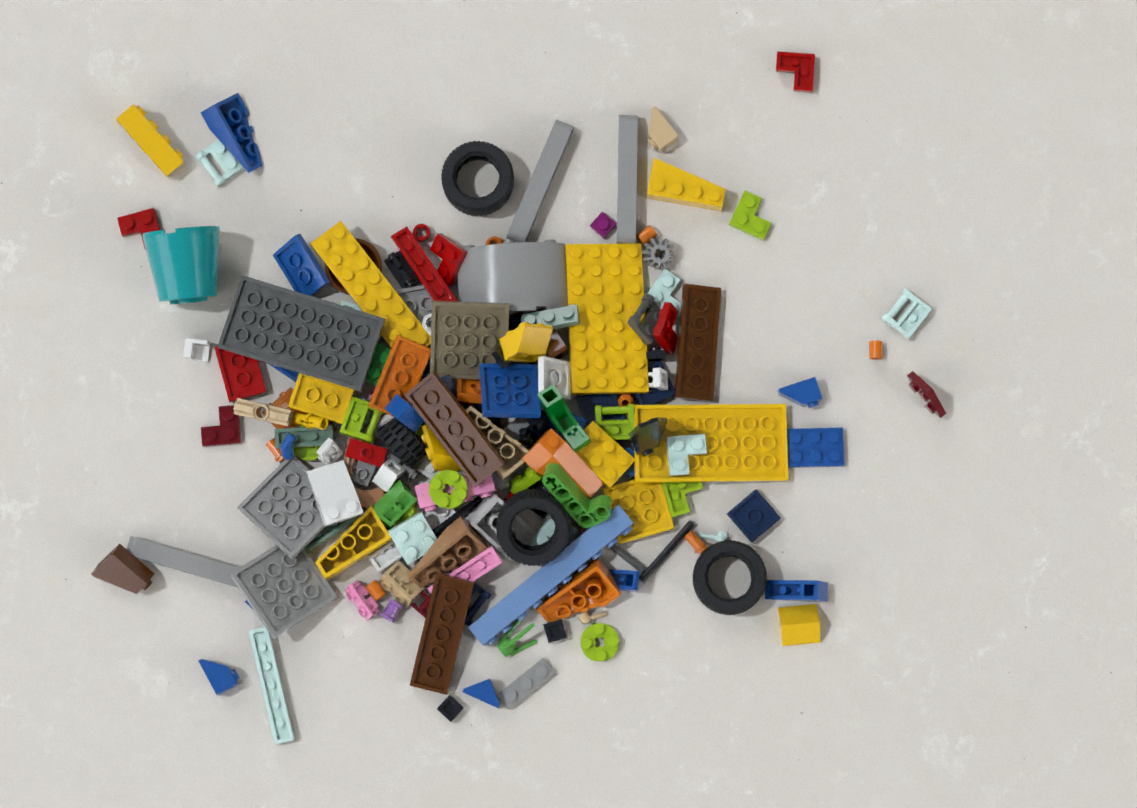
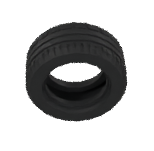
[441,141,514,216]
[496,489,570,566]
[692,540,767,615]

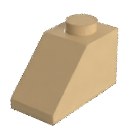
[648,106,678,153]

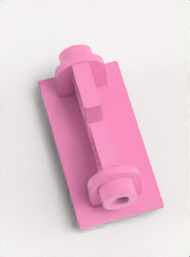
[345,580,380,621]

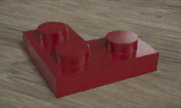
[907,371,947,418]
[201,405,241,447]

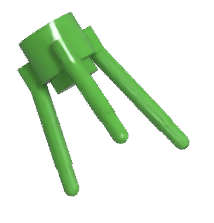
[497,620,537,657]

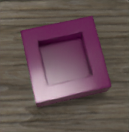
[590,212,616,239]

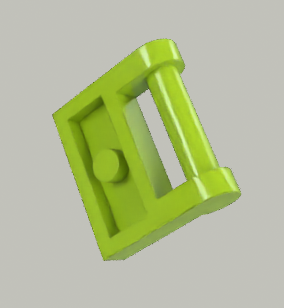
[339,397,384,444]
[595,404,634,440]

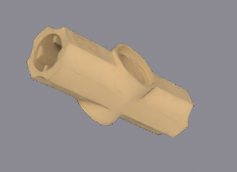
[233,398,294,427]

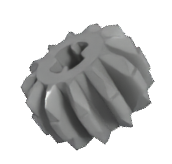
[642,236,675,269]

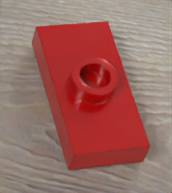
[344,438,387,467]

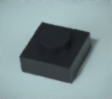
[492,345,513,369]
[646,348,666,362]
[543,619,567,643]
[437,695,464,722]

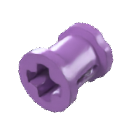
[379,598,404,623]

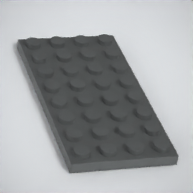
[217,275,386,392]

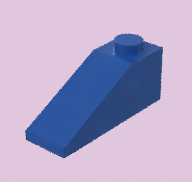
[765,580,828,602]

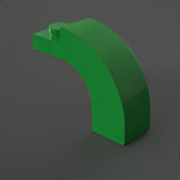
[537,384,591,452]

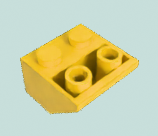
[499,322,553,363]
[421,425,461,472]

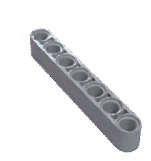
[617,115,638,244]
[506,119,574,243]
[127,536,240,588]

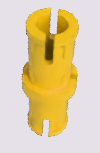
[293,412,328,430]

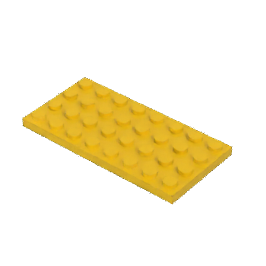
[565,243,649,395]
[634,404,789,483]

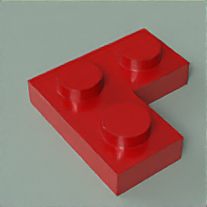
[776,51,815,93]
[117,208,160,250]
[430,233,467,285]
[653,302,679,355]

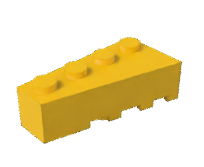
[116,104,184,177]
[647,158,725,212]
[315,505,392,581]

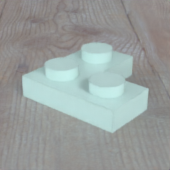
[647,269,681,319]
[666,434,707,476]

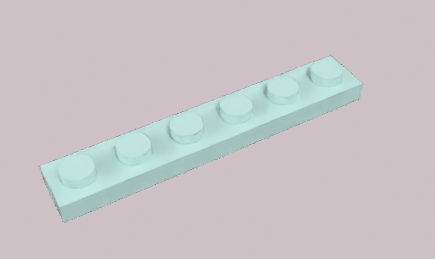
[249,627,295,745]

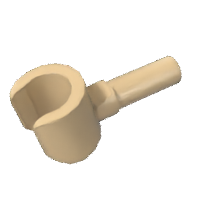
[578,611,606,625]

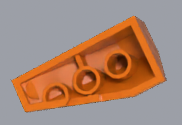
[521,428,604,498]
[536,558,621,623]

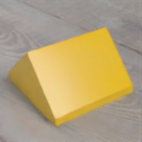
[778,604,821,646]

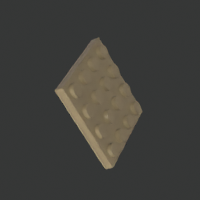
[430,301,509,379]

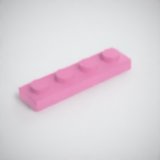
[427,546,503,593]

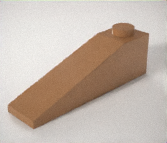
[407,516,489,588]

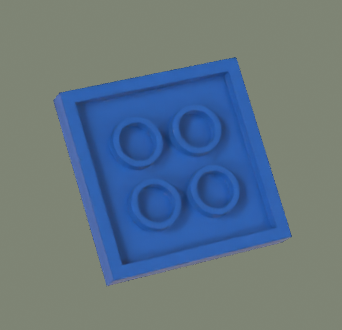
[479,363,541,418]

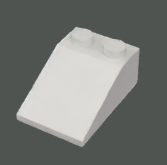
[306,460,363,527]
[466,492,536,561]

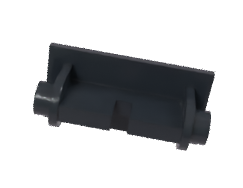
[384,251,420,289]

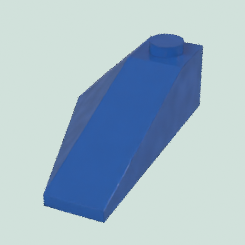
[200,93,263,173]

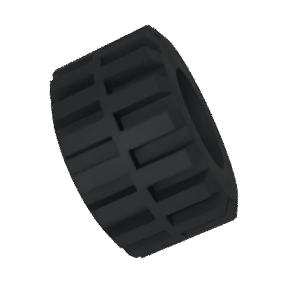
[378,417,427,468]

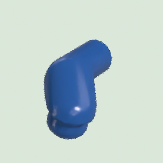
[280,433,296,460]

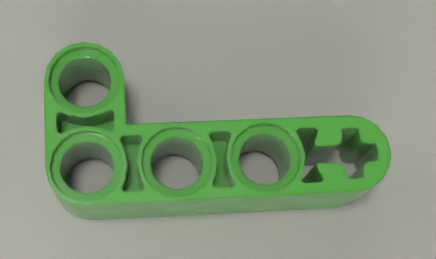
[542,463,613,528]

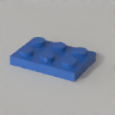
[273,234,330,296]
[787,427,844,468]

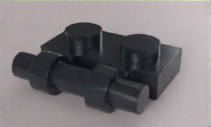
[519,410,557,450]

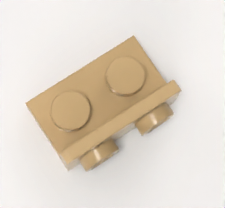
[379,560,426,608]

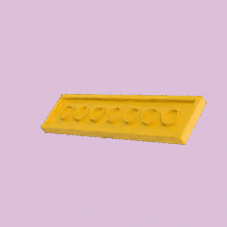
[310,221,431,348]

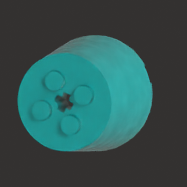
[142,226,220,305]

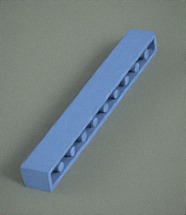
[468,505,634,646]

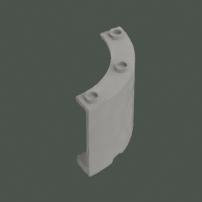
[457,240,567,315]

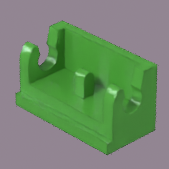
[373,480,417,527]

